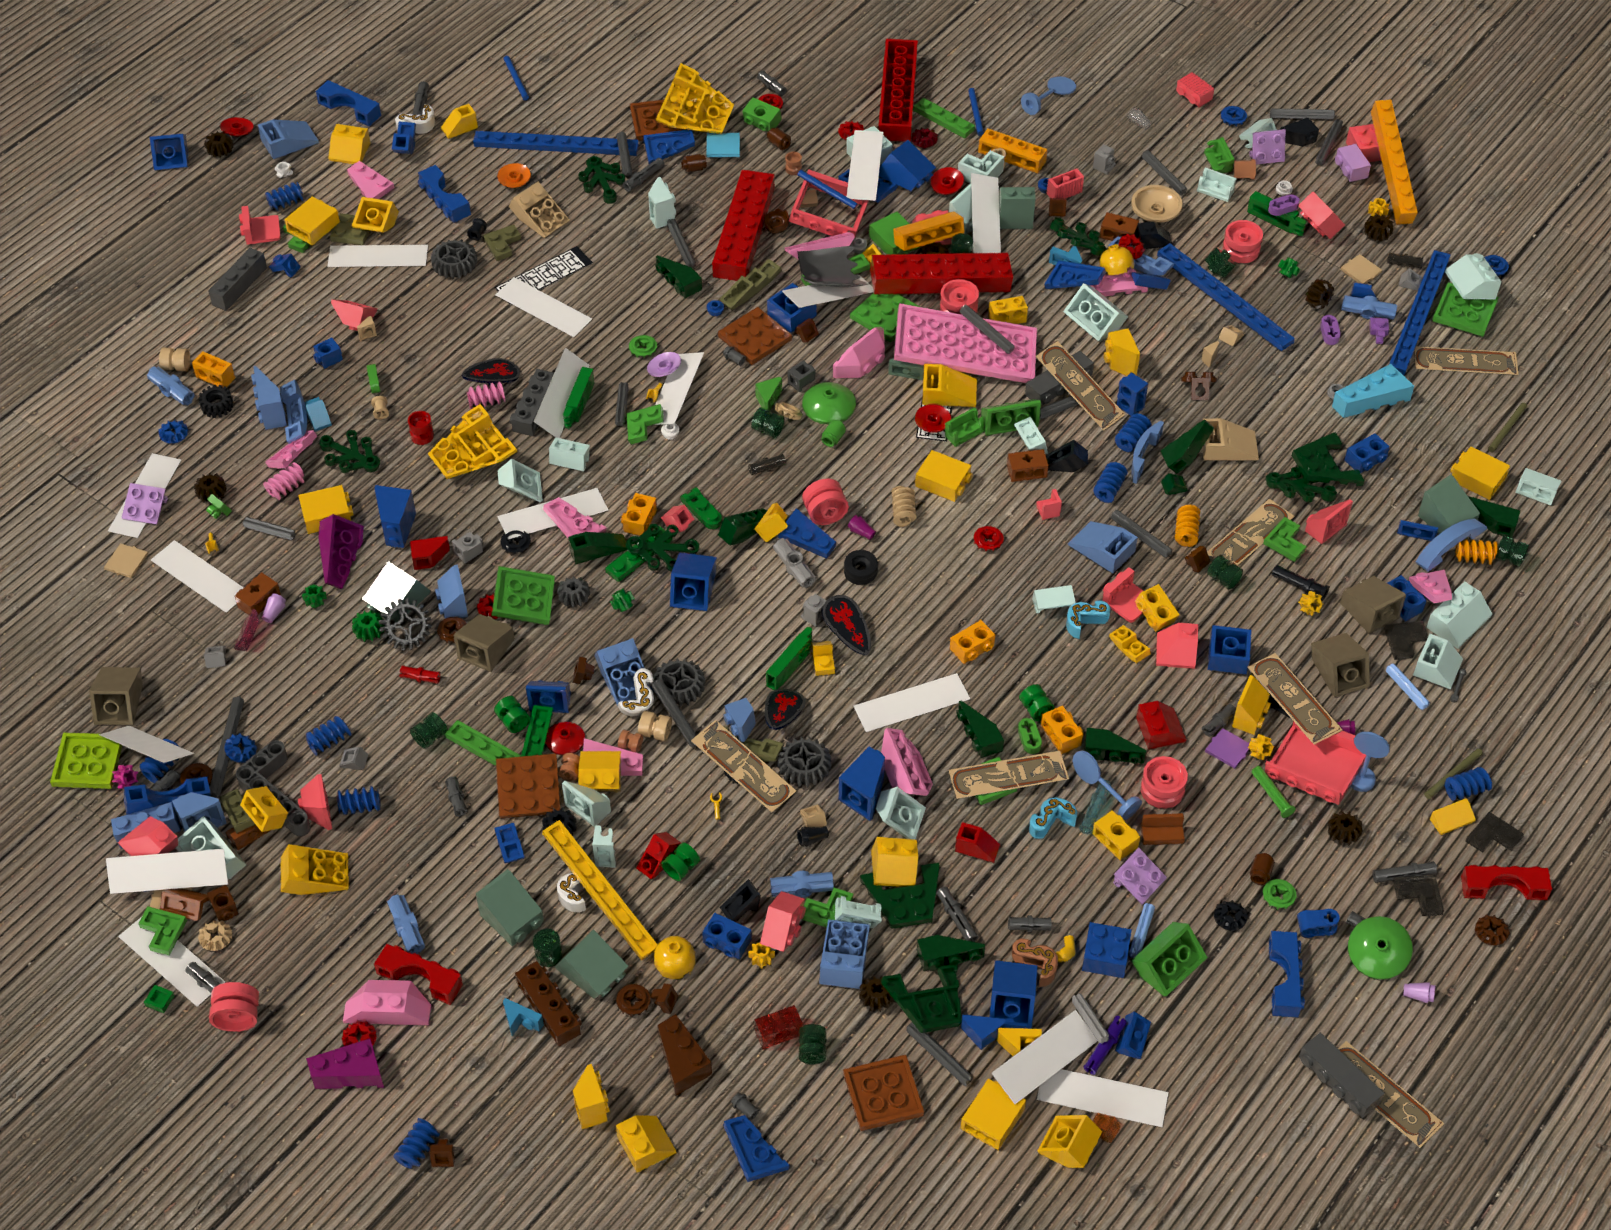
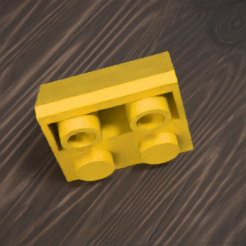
[573,1064,610,1129]

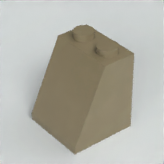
[1340,576,1406,634]
[454,614,515,672]
[1311,633,1370,697]
[89,667,143,725]

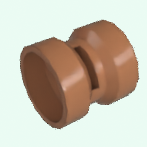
[785,152,802,175]
[618,729,643,753]
[558,753,580,781]

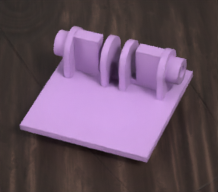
[1249,129,1286,165]
[122,483,168,525]
[1113,848,1167,905]

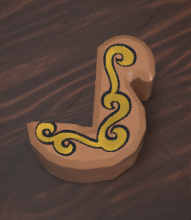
[1012,938,1058,987]

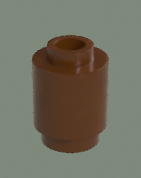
[767,128,791,150]
[681,154,707,173]
[1250,853,1275,885]

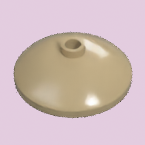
[1131,185,1182,223]

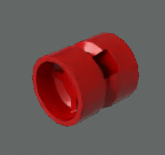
[408,411,434,445]

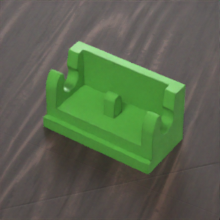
[1204,137,1234,173]
[945,407,985,447]

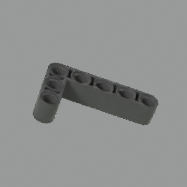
[236,740,311,837]

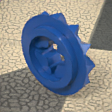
[1221,106,1247,126]
[1484,255,1509,276]
[158,419,188,443]
[224,733,257,763]

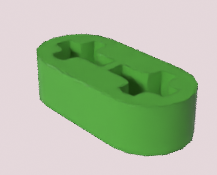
[367,364,380,394]
[1018,718,1042,754]

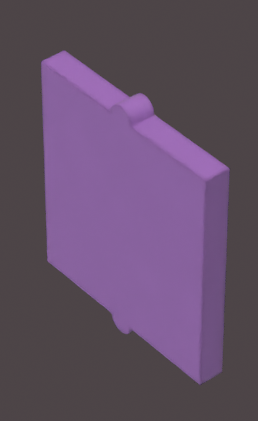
[1205,728,1250,769]

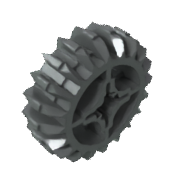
[431,239,478,279]
[379,598,432,650]
[653,657,705,707]
[778,736,831,788]

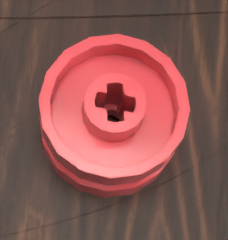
[1222,220,1263,263]
[940,279,979,315]
[802,478,849,525]
[1140,756,1188,809]
[209,982,259,1032]

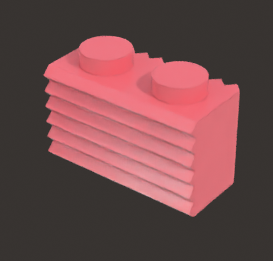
[1176,72,1214,108]
[1046,168,1084,199]

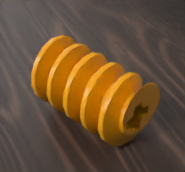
[1175,505,1201,547]
[1455,539,1497,565]

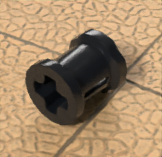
[467,218,487,241]

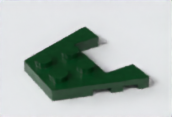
[1291,432,1365,486]
[860,863,940,929]
[881,964,962,1033]

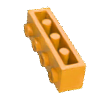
[978,128,1048,173]
[893,211,965,251]

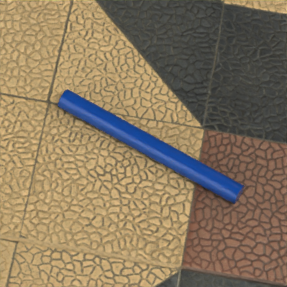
[503,56,529,101]
[968,88,984,136]
[798,170,858,209]

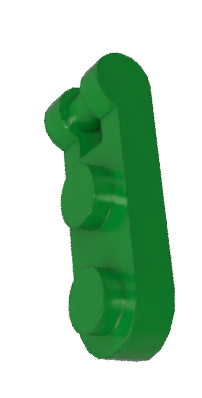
[680,487,722,529]

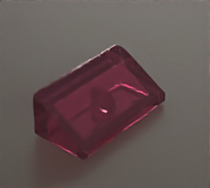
[234,609,260,651]

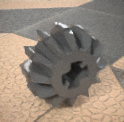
[557,576,590,608]

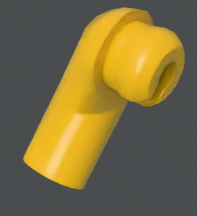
[1056,935,1076,963]

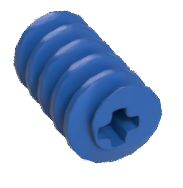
[265,182,304,211]
[1115,413,1152,452]
[1093,462,1128,503]
[306,716,352,756]
[139,739,179,783]
[1445,767,1492,801]
[337,786,381,815]
[393,1118,440,1169]

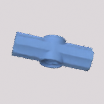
[1341,295,1397,320]
[147,366,195,406]
[770,871,834,898]
[387,894,425,954]

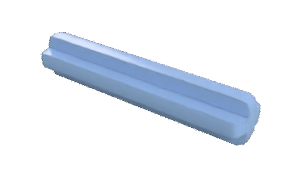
[1386,663,1430,710]
[1129,903,1155,958]

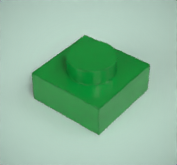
[144,985,175,1013]

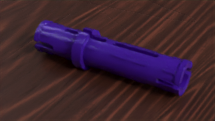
[1083,1016,1127,1075]

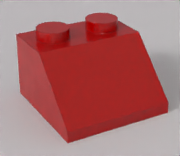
[1136,701,1186,750]

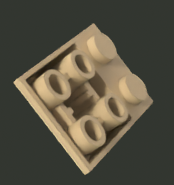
[508,181,570,238]
[1202,418,1259,460]

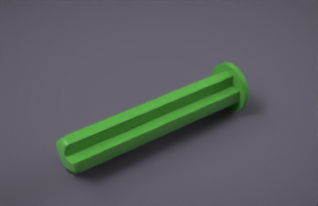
[1251,766,1296,818]

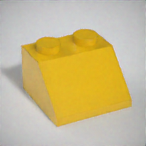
[328,124,371,164]
[352,197,399,233]
[1104,328,1140,376]
[1232,675,1271,735]
[578,751,621,792]
[871,837,918,887]
[616,1115,677,1173]
[1037,1115,1102,1168]

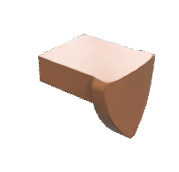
[1234,159,1256,179]

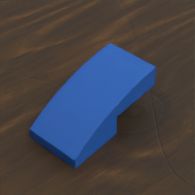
[494,823,525,864]

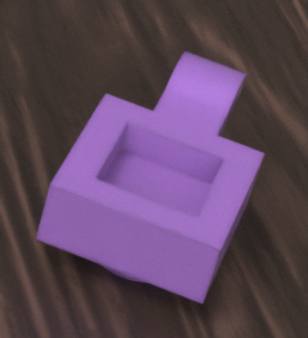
[1369,317,1389,344]

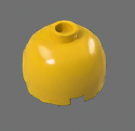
[1099,244,1135,275]
[654,936,696,979]

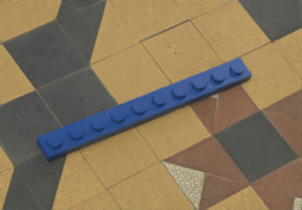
[473,131,639,156]
[1157,243,1295,351]
[1389,250,1451,376]

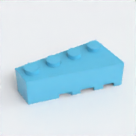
[1332,364,1414,418]

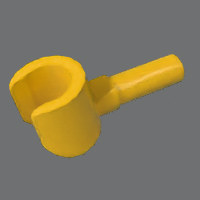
[646,383,662,402]
[205,532,219,554]
[710,792,723,820]

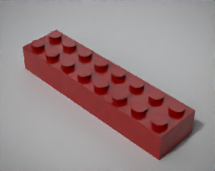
[878,39,918,142]
[712,170,775,281]
[870,253,1013,294]

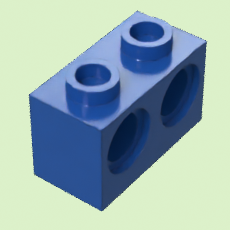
[1117,372,1148,416]
[1345,433,1390,473]
[1387,575,1427,622]
[702,913,752,960]

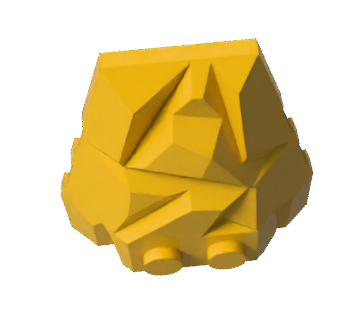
[655,63,734,134]
[428,404,518,479]

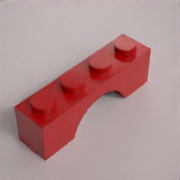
[1461,865,1552,900]
[374,944,463,1005]

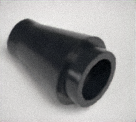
[797,826,829,847]

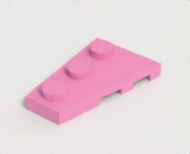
[347,161,394,199]
[1089,267,1148,296]
[265,430,317,469]
[543,497,607,538]
[1409,570,1452,603]
[583,738,643,776]

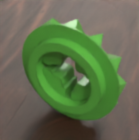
[629,335,657,358]
[1262,879,1296,910]

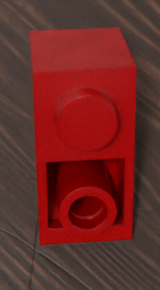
[410,536,450,570]
[955,822,1000,863]
[636,832,681,880]

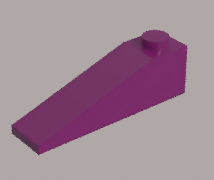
[319,514,364,589]

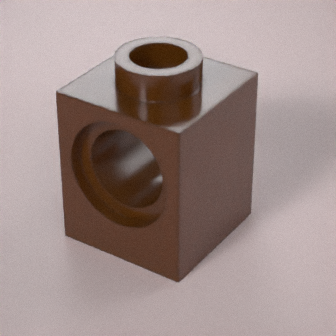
[207,885,239,922]

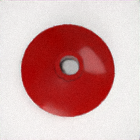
[220,117,254,137]
[931,167,964,195]
[915,404,951,433]
[546,722,585,756]

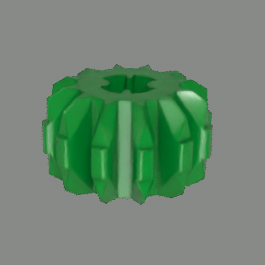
[352,610,384,642]

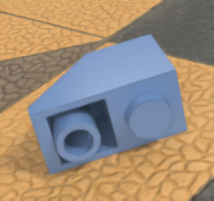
[723,698,756,742]

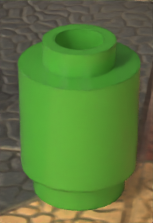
[821,420,846,447]

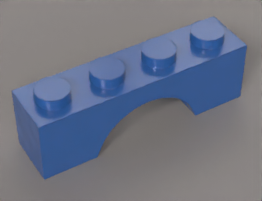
[316,80,381,127]
[418,165,471,223]
[124,777,210,815]
[1268,931,1305,1017]

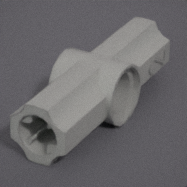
[773,538,816,588]

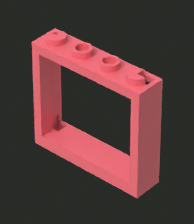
[789,169,869,239]

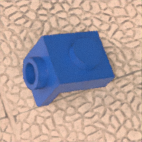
[269,254,301,277]

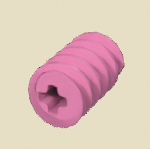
[467,382,506,410]
[263,462,304,500]

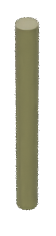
[1488,403,1527,452]
[1424,748,1483,799]

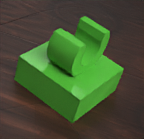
[206,494,232,519]

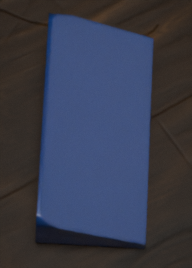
[1131,272,1171,289]
[1397,520,1438,541]
[1115,1011,1151,1059]

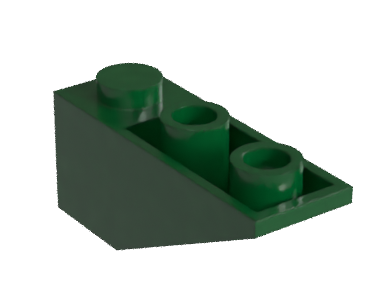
[655,255,702,298]
[1160,419,1215,474]
[1468,496,1521,538]
[718,508,767,546]
[568,532,627,565]
[956,700,1004,758]
[1084,728,1146,764]
[916,935,985,971]

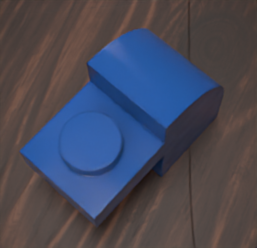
[392,121,416,154]

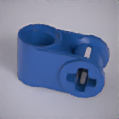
[1297,909,1340,938]

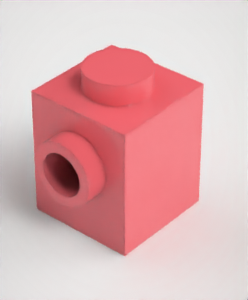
[661,505,695,532]

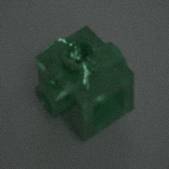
[1205,247,1236,278]

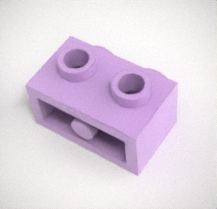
[1335,144,1371,182]

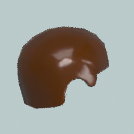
[764,208,790,233]

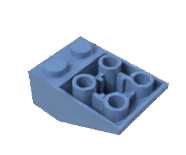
[258,119,319,159]
[251,366,287,430]
[1068,521,1138,573]
[594,638,654,706]
[819,920,870,989]

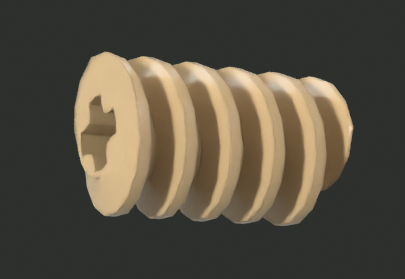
[891,486,917,527]

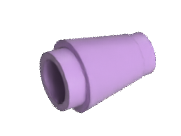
[262,594,286,623]
[1403,982,1436,1004]

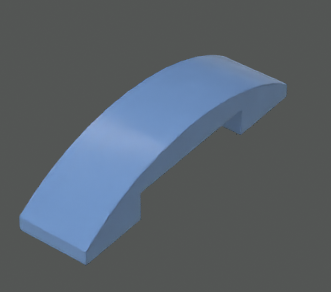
[1108,236,1174,275]
[280,379,307,443]
[1131,421,1164,484]
[1416,519,1487,572]

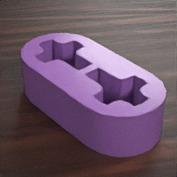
[1268,194,1300,216]
[1320,315,1340,345]

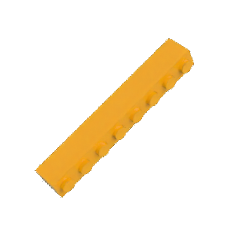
[1371,100,1418,225]

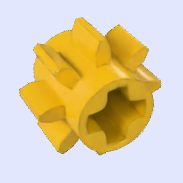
[1368,198,1389,216]
[1298,591,1324,616]
[1248,734,1274,760]
[748,942,775,968]

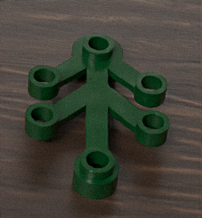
[578,156,625,204]
[1050,217,1107,256]
[319,430,380,473]
[1265,467,1337,502]
[626,524,699,572]

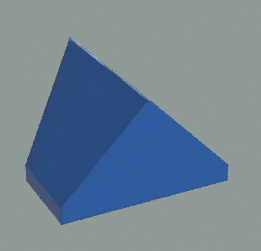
[1351,282,1379,301]

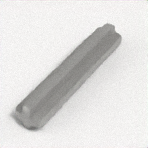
[1072,993,1109,1044]

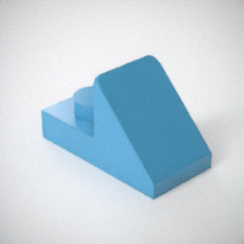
[1049,246,1082,265]
[304,397,332,431]
[503,998,544,1036]

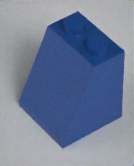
[879,140,936,191]
[375,485,416,548]
[670,553,717,611]
[839,746,885,821]
[989,960,1037,1029]

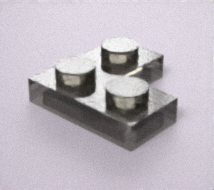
[1384,621,1428,660]
[1465,812,1524,853]
[1393,875,1444,916]

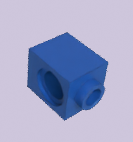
[313,338,343,369]

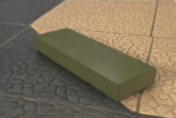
[219,789,255,833]

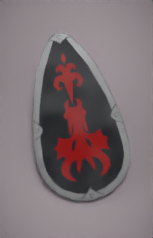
[462,358,520,385]
[822,595,871,655]
[764,689,806,730]

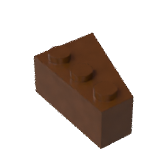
[658,1014,712,1096]

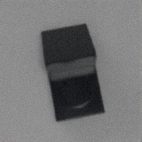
[720,879,761,922]

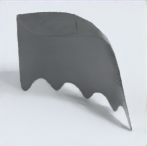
[797,246,863,287]

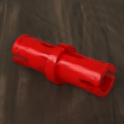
[399,665,441,684]

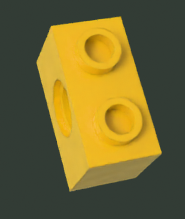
[240,786,288,832]
[1092,810,1140,861]

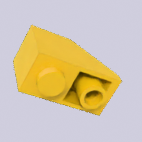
[441,103,478,139]

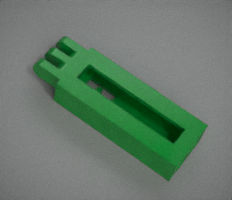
[1247,191,1306,236]
[563,367,595,429]
[766,627,812,690]

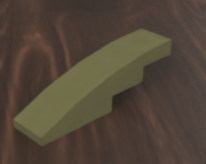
[719,259,782,310]

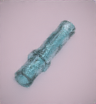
[1079,779,1112,834]

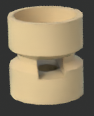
[159,347,190,372]
[638,711,672,742]

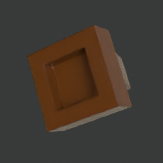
[1048,198,1067,217]
[795,318,819,343]
[1185,546,1211,573]
[572,656,595,684]
[651,983,678,1014]
[430,1139,455,1167]

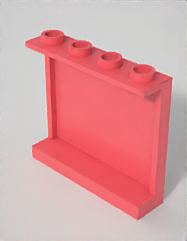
[1265,721,1366,805]

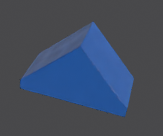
[961,1015,1006,1050]

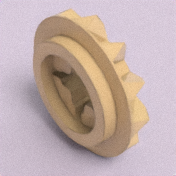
[775,402,802,420]
[198,920,232,951]

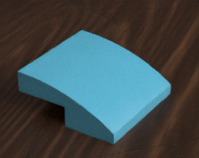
[706,133,740,157]

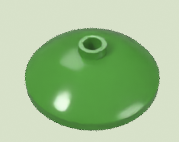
[802,382,856,425]
[1348,916,1413,980]

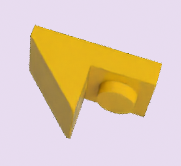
[754,503,788,542]
[811,641,835,676]
[997,1028,1042,1056]

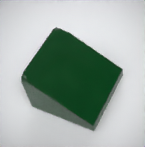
[1161,473,1188,495]

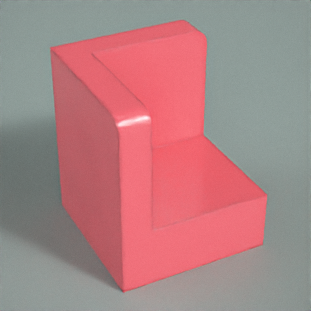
[1036,489,1062,520]

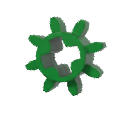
[1278,257,1300,278]
[302,584,327,608]
[610,588,635,612]

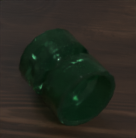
[950,233,973,254]
[751,407,785,438]
[1496,535,1529,567]
[1207,555,1243,590]
[410,712,448,749]
[533,929,562,967]
[799,1024,827,1064]

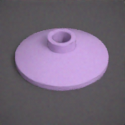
[647,352,681,377]

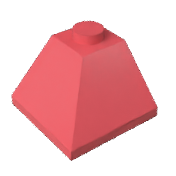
[331,299,378,331]
[1305,499,1353,544]
[1156,623,1198,669]
[298,774,332,830]
[118,816,178,856]

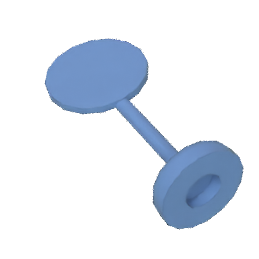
[1021,76,1076,115]
[1350,732,1390,792]
[1073,750,1142,820]

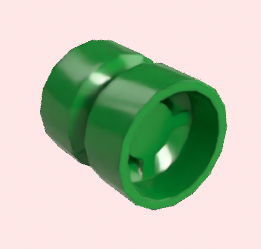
[1019,684,1055,722]
[494,696,530,733]
[661,842,700,881]

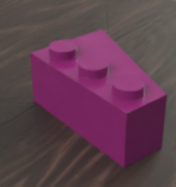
[306,1039,384,1089]

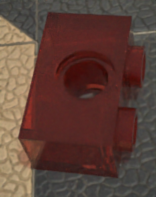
[754,1005,803,1049]

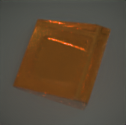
[1092,1113,1120,1143]

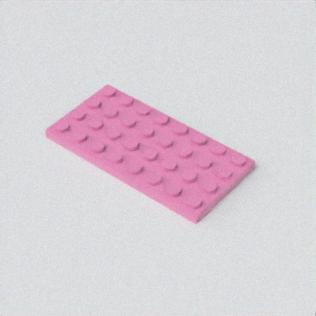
[894,303,1037,383]

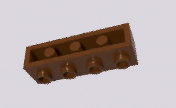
[515,961,582,1047]

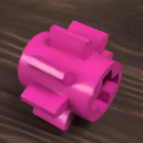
[112,765,138,789]

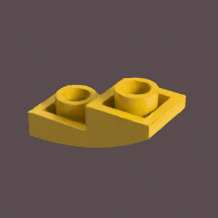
[1109,625,1151,664]

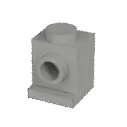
[1093,144,1116,174]
[452,532,483,563]
[801,594,827,627]

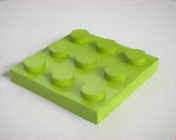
[50,733,122,789]

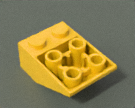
[922,364,977,407]
[281,844,349,895]

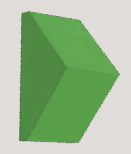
[755,377,782,414]

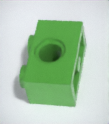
[742,97,782,132]

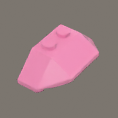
[785,232,854,260]
[833,327,885,378]
[881,728,933,796]
[343,980,431,1025]

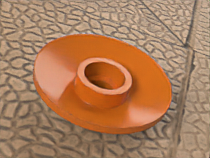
[497,163,531,188]

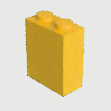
[284,196,340,246]
[1450,446,1510,500]
[915,450,973,502]
[298,485,354,534]
[960,1079,1026,1151]

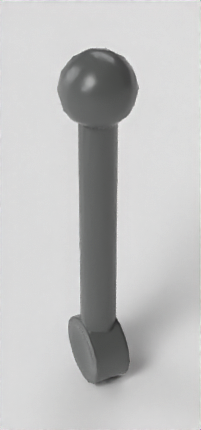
[1450,669,1467,703]

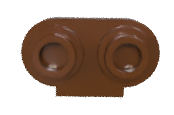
[1181,372,1217,400]

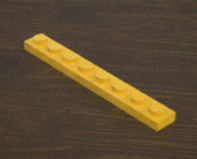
[542,820,658,961]

